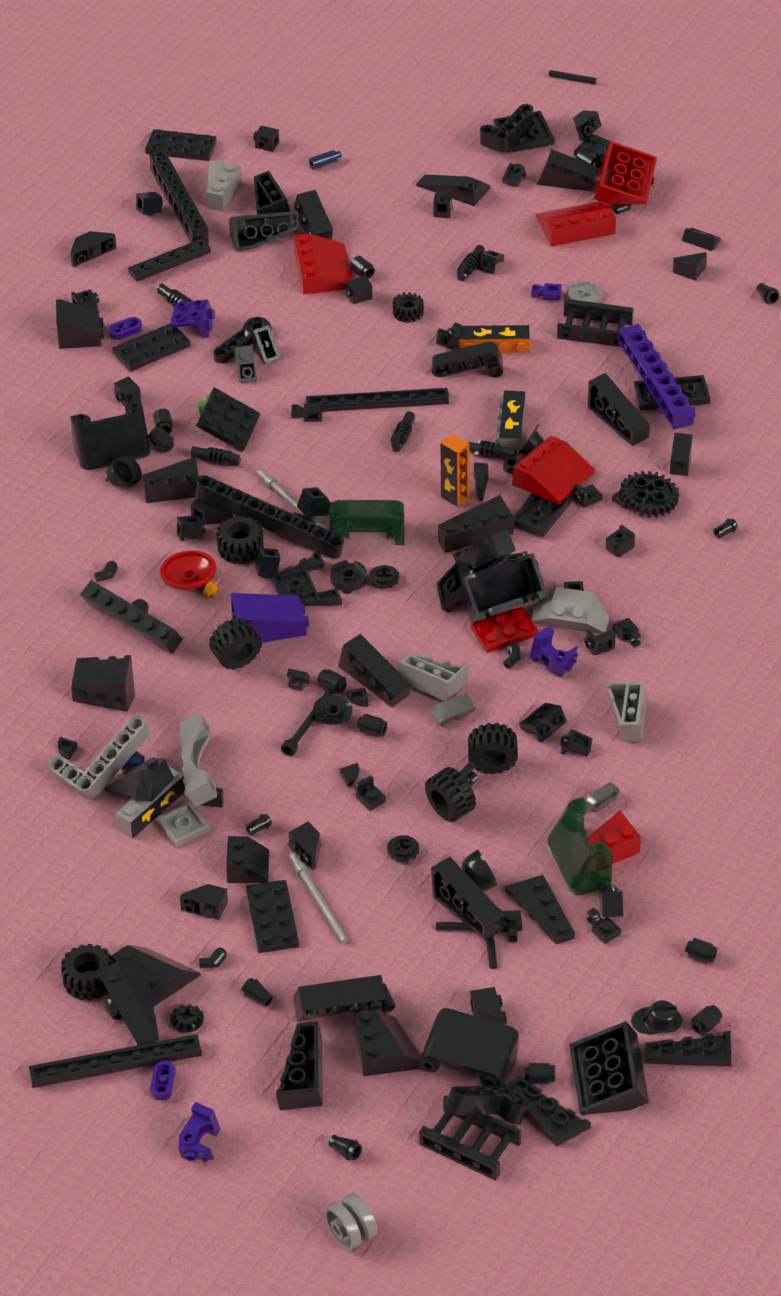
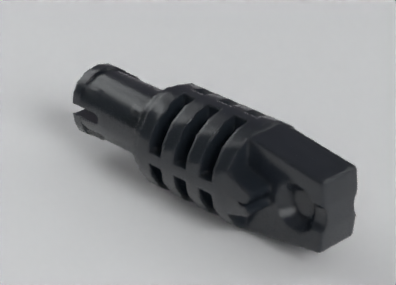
[457,245,485,281]
[157,283,192,307]
[390,411,415,452]
[468,440,517,459]
[190,446,241,466]

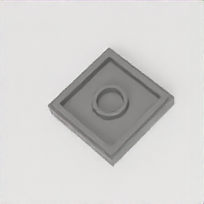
[155,802,210,848]

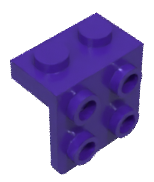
[170,299,215,338]

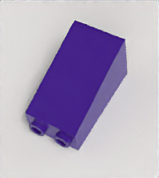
[230,593,309,643]

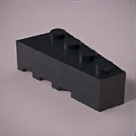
[588,373,650,446]
[438,495,514,553]
[338,633,412,707]
[431,856,505,940]
[293,975,386,1022]
[276,1021,323,1110]

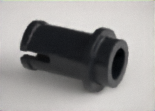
[713,518,738,539]
[245,814,272,836]

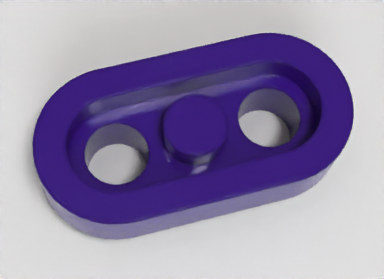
[109,317,142,340]
[150,1061,175,1101]

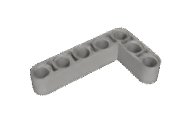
[48,715,150,800]

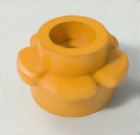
[203,581,219,598]

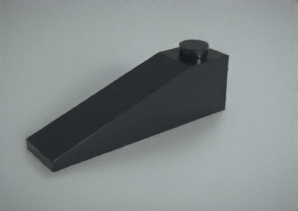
[416,174,490,206]

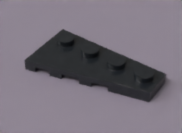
[505,875,575,944]

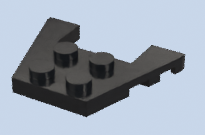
[271,551,342,606]

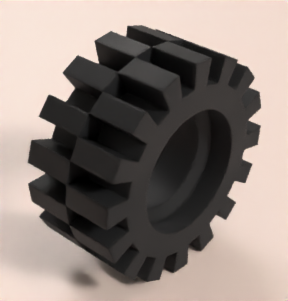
[392,292,424,323]

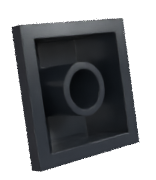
[226,836,269,883]

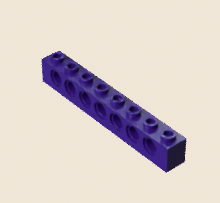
[618,324,696,430]

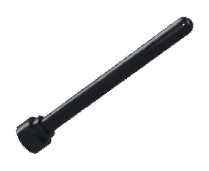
[280,690,333,757]

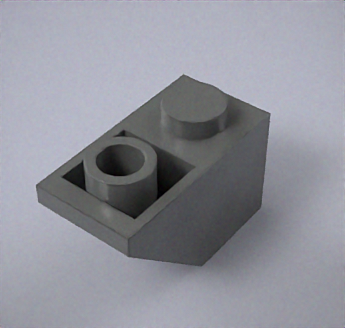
[233,345,257,383]

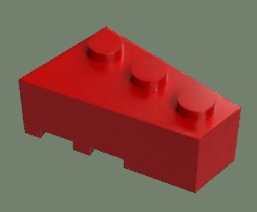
[577,810,641,875]

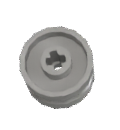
[325,1192,378,1251]

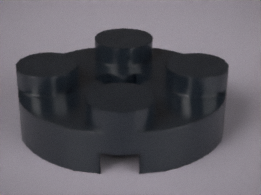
[330,560,367,594]

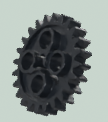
[619,471,679,518]

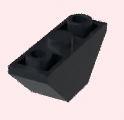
[70,231,116,267]

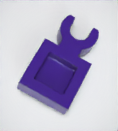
[531,283,562,300]

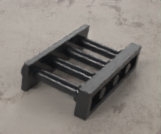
[557,299,634,347]
[419,1095,521,1181]

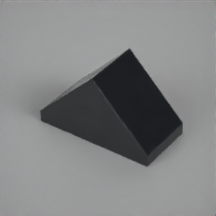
[673,252,707,281]
[252,325,281,364]

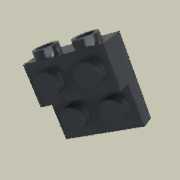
[436,560,474,612]

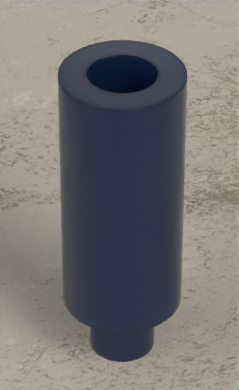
[309,150,342,169]

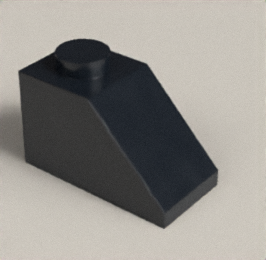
[670,433,693,476]

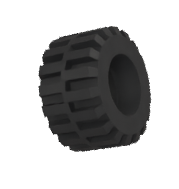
[216,516,264,564]
[209,618,262,669]
[468,723,518,774]
[425,767,476,822]
[61,944,113,1001]

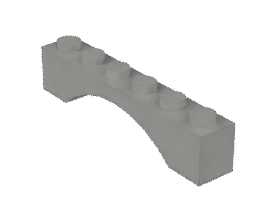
[179,713,217,807]

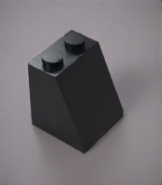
[56,299,104,349]

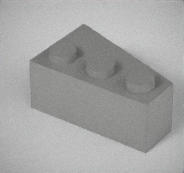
[398,653,469,701]
[606,682,648,741]

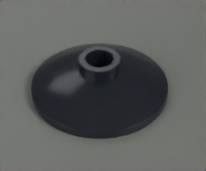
[313,695,352,725]

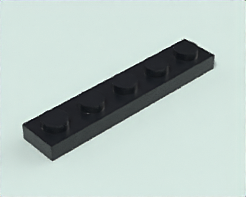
[128,238,211,282]

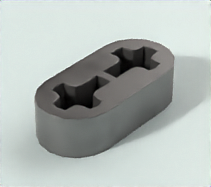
[585,782,620,812]

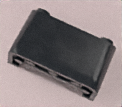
[70,401,151,470]
[461,551,548,622]
[419,1008,519,1086]

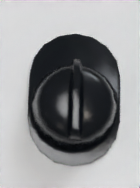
[518,423,545,456]
[105,456,142,487]
[631,1000,683,1034]

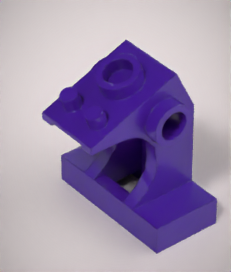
[529,626,579,677]
[178,1102,221,1162]

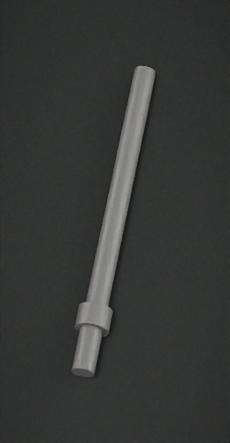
[257,469,329,530]
[289,852,349,944]

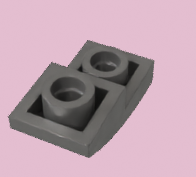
[431,693,476,726]

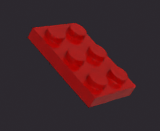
[470,607,539,653]

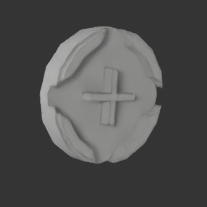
[568,281,602,303]

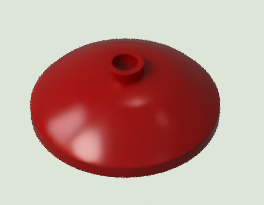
[160,550,217,590]

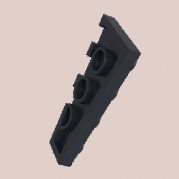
[645,1031,732,1066]
[503,1076,591,1147]

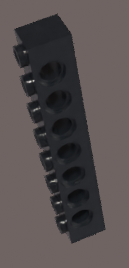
[149,151,209,244]

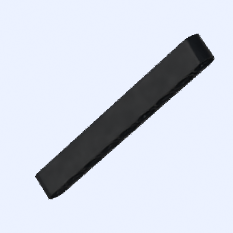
[195,475,344,559]

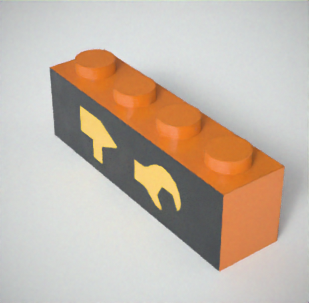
[459,325,530,352]
[440,434,469,507]

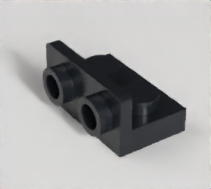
[519,702,567,742]

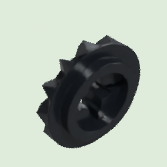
[369,565,399,589]
[387,835,419,863]
[170,1003,204,1033]

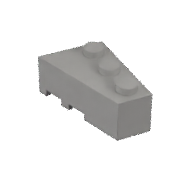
[207,160,242,211]

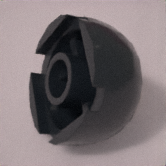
[461,850,498,891]

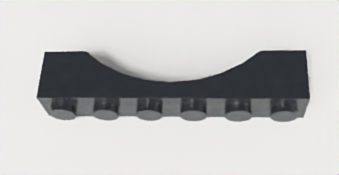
[80,580,183,654]

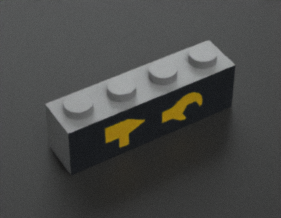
[495,390,525,453]
[116,767,185,839]

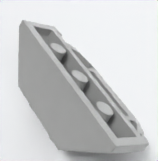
[531,587,609,634]

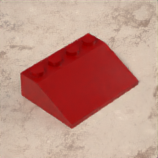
[594,141,657,205]
[536,201,616,246]
[294,234,352,294]
[512,435,596,504]

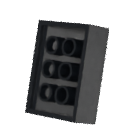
[569,1021,649,1115]

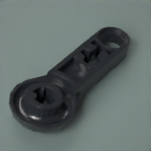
[213,317,272,363]

